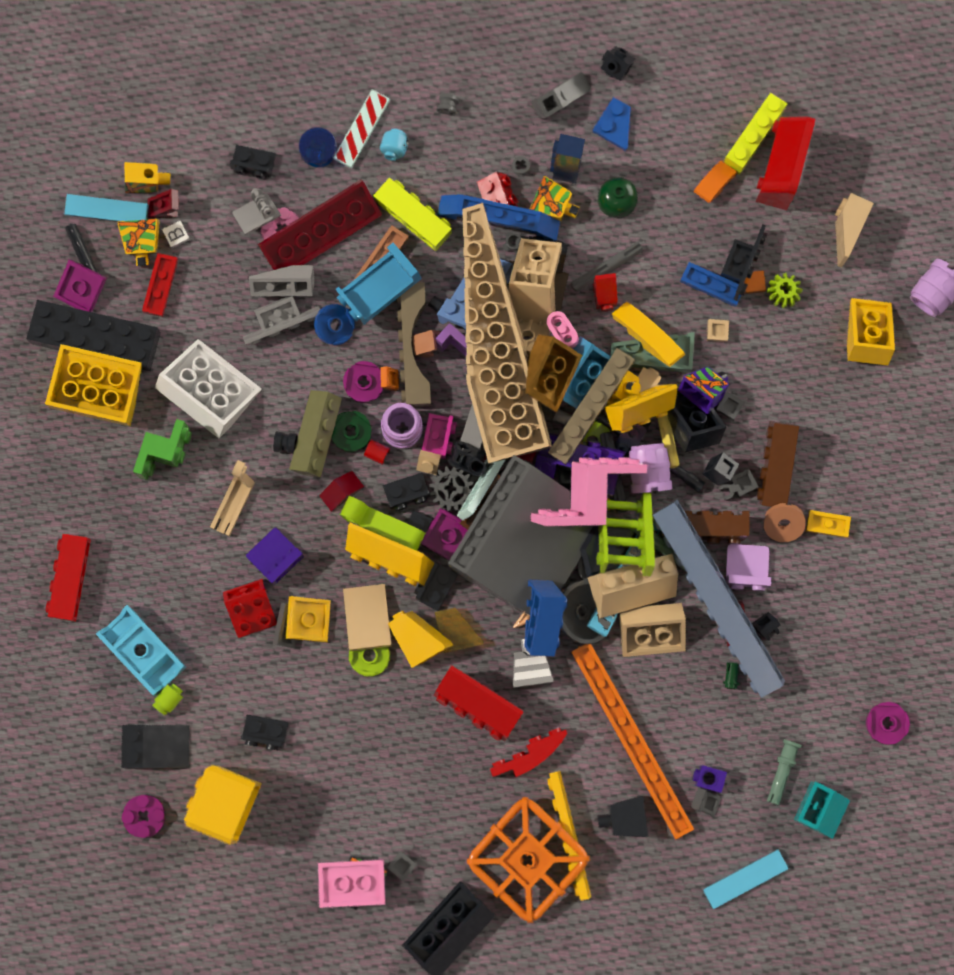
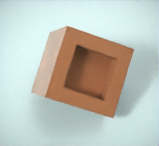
[412,330,442,358]

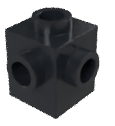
[600,46,636,81]

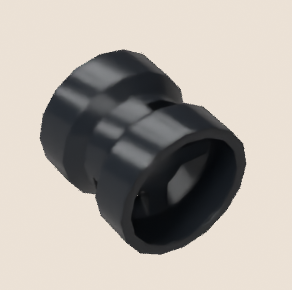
[273,431,297,454]

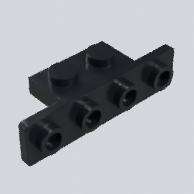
[721,224,768,301]

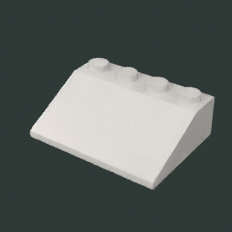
[155,339,262,438]

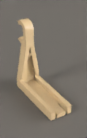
[210,460,255,537]

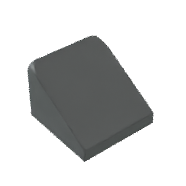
[691,788,722,817]

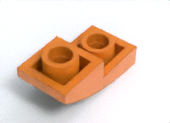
[694,160,737,204]

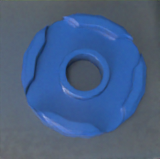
[314,304,355,345]

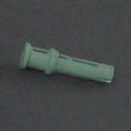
[766,739,802,805]

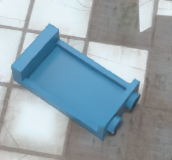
[336,243,422,325]

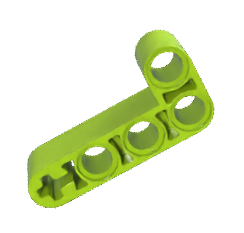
[340,496,426,551]

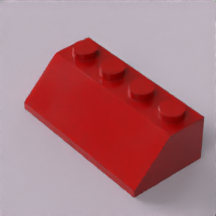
[434,665,524,741]

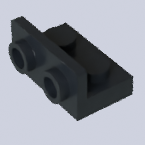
[230,145,276,179]
[383,472,430,511]
[414,561,458,611]
[241,714,289,751]

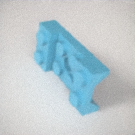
[96,605,186,696]

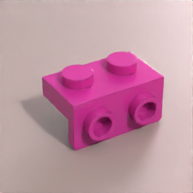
[422,413,457,459]

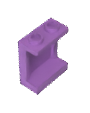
[436,323,467,356]

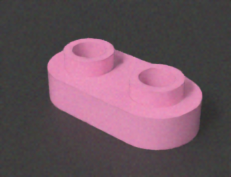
[547,311,579,349]

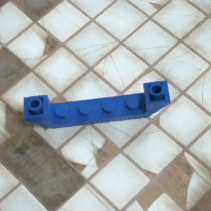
[437,194,561,241]

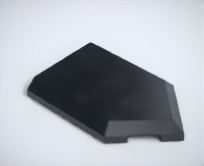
[580,516,637,578]

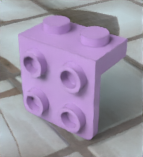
[726,544,771,591]

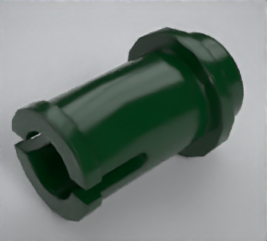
[723,662,740,690]

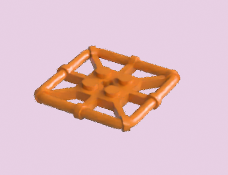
[467,797,590,923]

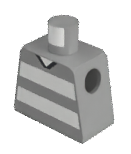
[513,639,553,688]

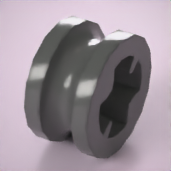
[512,156,530,176]

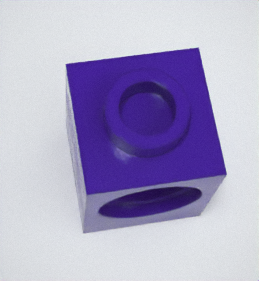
[692,765,727,793]

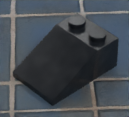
[667,387,726,453]
[121,725,190,768]

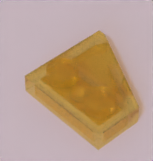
[435,608,483,654]

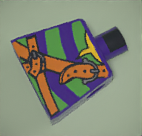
[678,367,729,414]

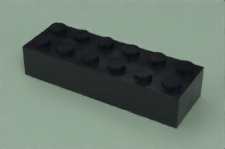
[26,300,161,372]

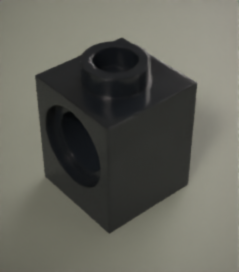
[702,452,739,486]

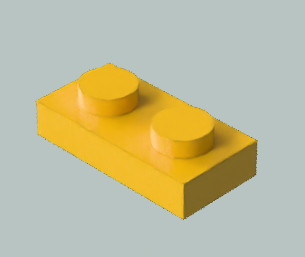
[806,510,851,538]

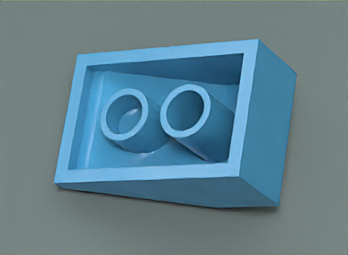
[563,336,611,409]

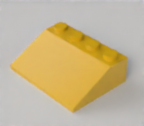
[45,344,142,427]

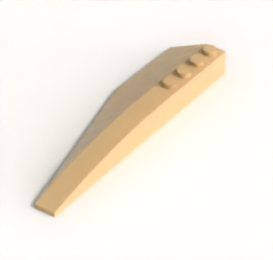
[463,203,552,463]

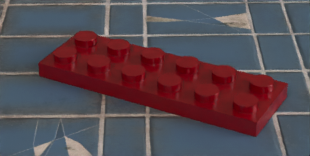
[257,179,382,270]

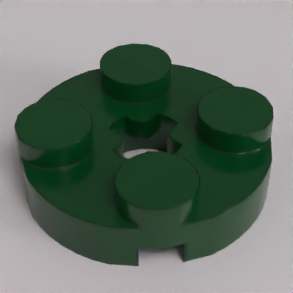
[332,411,372,453]

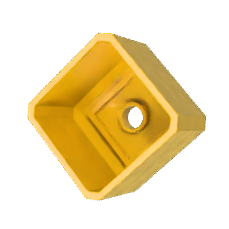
[184,765,262,845]

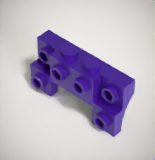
[535,433,626,495]

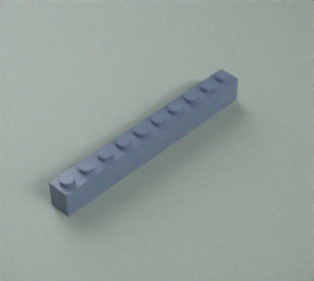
[653,500,785,698]

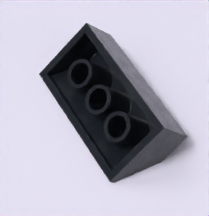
[402,881,496,975]

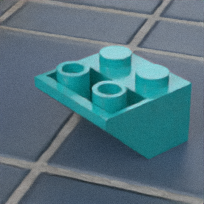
[794,781,850,839]

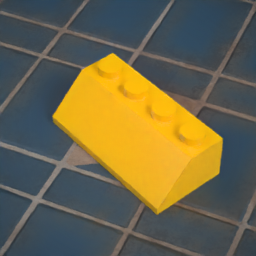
[345,523,434,586]

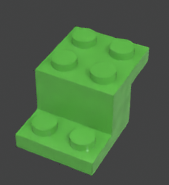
[133,419,192,480]

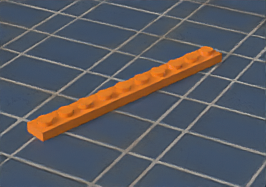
[571,644,694,840]

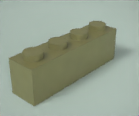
[289,390,342,477]

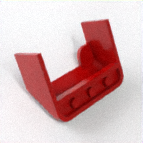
[756,116,816,210]

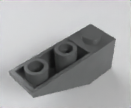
[531,72,591,119]

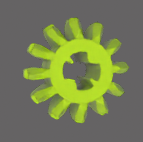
[767,273,803,308]

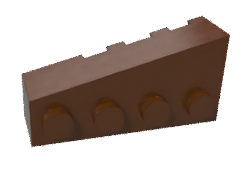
[757,421,799,507]
[660,511,750,544]

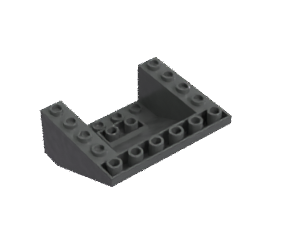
[448,455,593,617]

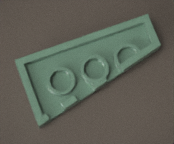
[610,332,695,373]

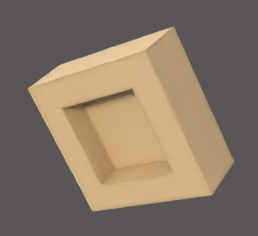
[707,319,729,342]
[416,450,441,475]

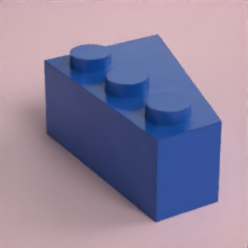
[524,580,567,656]

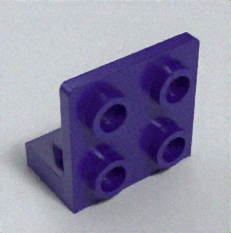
[246,528,304,586]

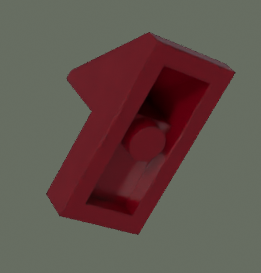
[147,189,179,218]

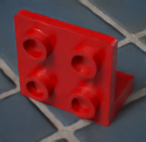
[223,578,277,638]

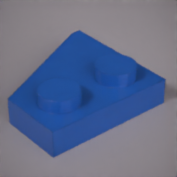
[592,97,631,151]

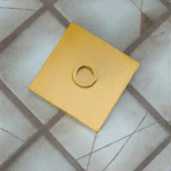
[286,596,331,642]

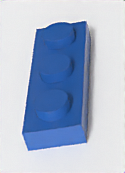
[680,262,741,307]

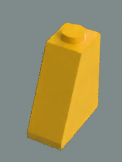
[388,610,453,668]

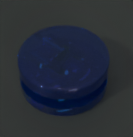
[299,127,337,168]

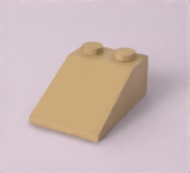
[835,193,874,268]

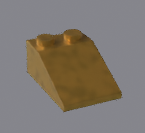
[525,335,583,412]

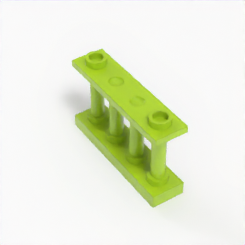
[596,493,655,577]

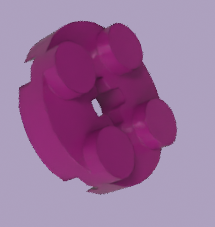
[343,361,384,403]
[866,702,910,745]
[121,795,165,838]

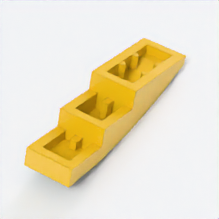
[612,302,685,367]

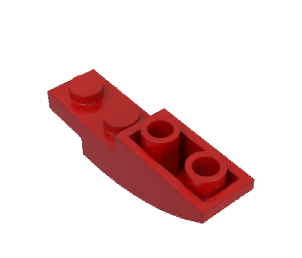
[490,727,567,777]

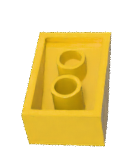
[847,298,895,365]

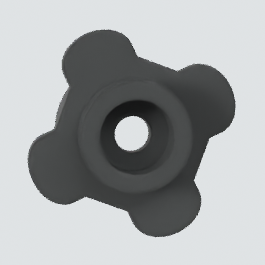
[503,232,525,254]

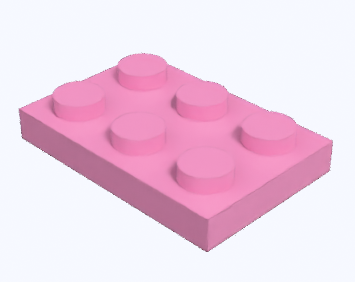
[318,860,385,907]

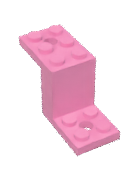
[531,457,647,526]

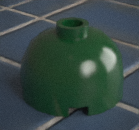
[598,177,638,218]

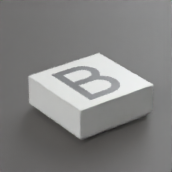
[162,221,190,248]

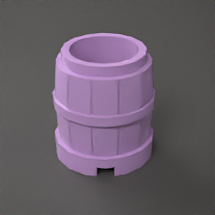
[910,259,954,317]
[381,403,423,449]
[629,443,672,493]

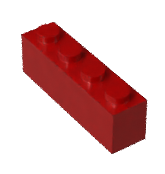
[46,534,91,622]

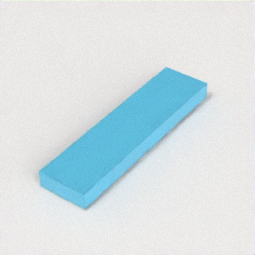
[64,194,149,221]
[703,849,789,909]

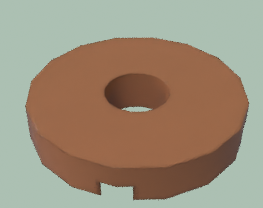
[764,503,806,542]

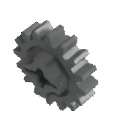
[430,466,475,511]

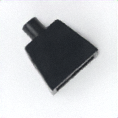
[597,796,648,837]

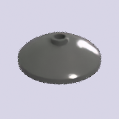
[562,580,615,644]

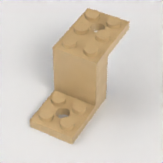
[509,238,562,357]

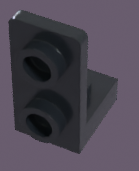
[614,422,651,457]

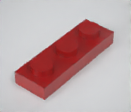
[142,253,179,317]

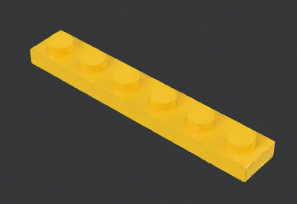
[547,771,592,901]

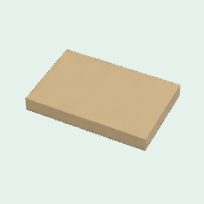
[343,584,392,651]

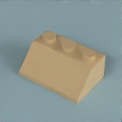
[619,603,686,657]

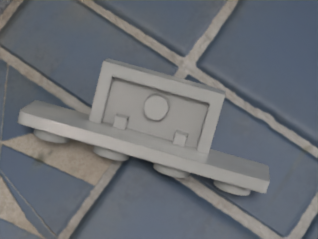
[243,296,320,345]

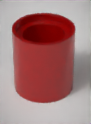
[364,439,391,465]

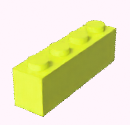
[724,93,787,175]
[373,178,452,251]

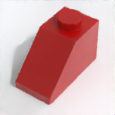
[593,273,618,312]

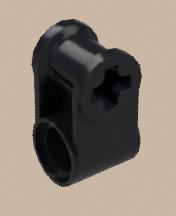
[448,441,490,476]

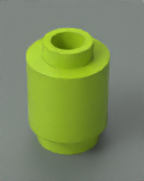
[152,683,184,716]

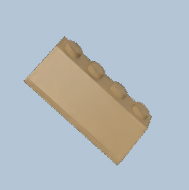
[588,554,678,618]

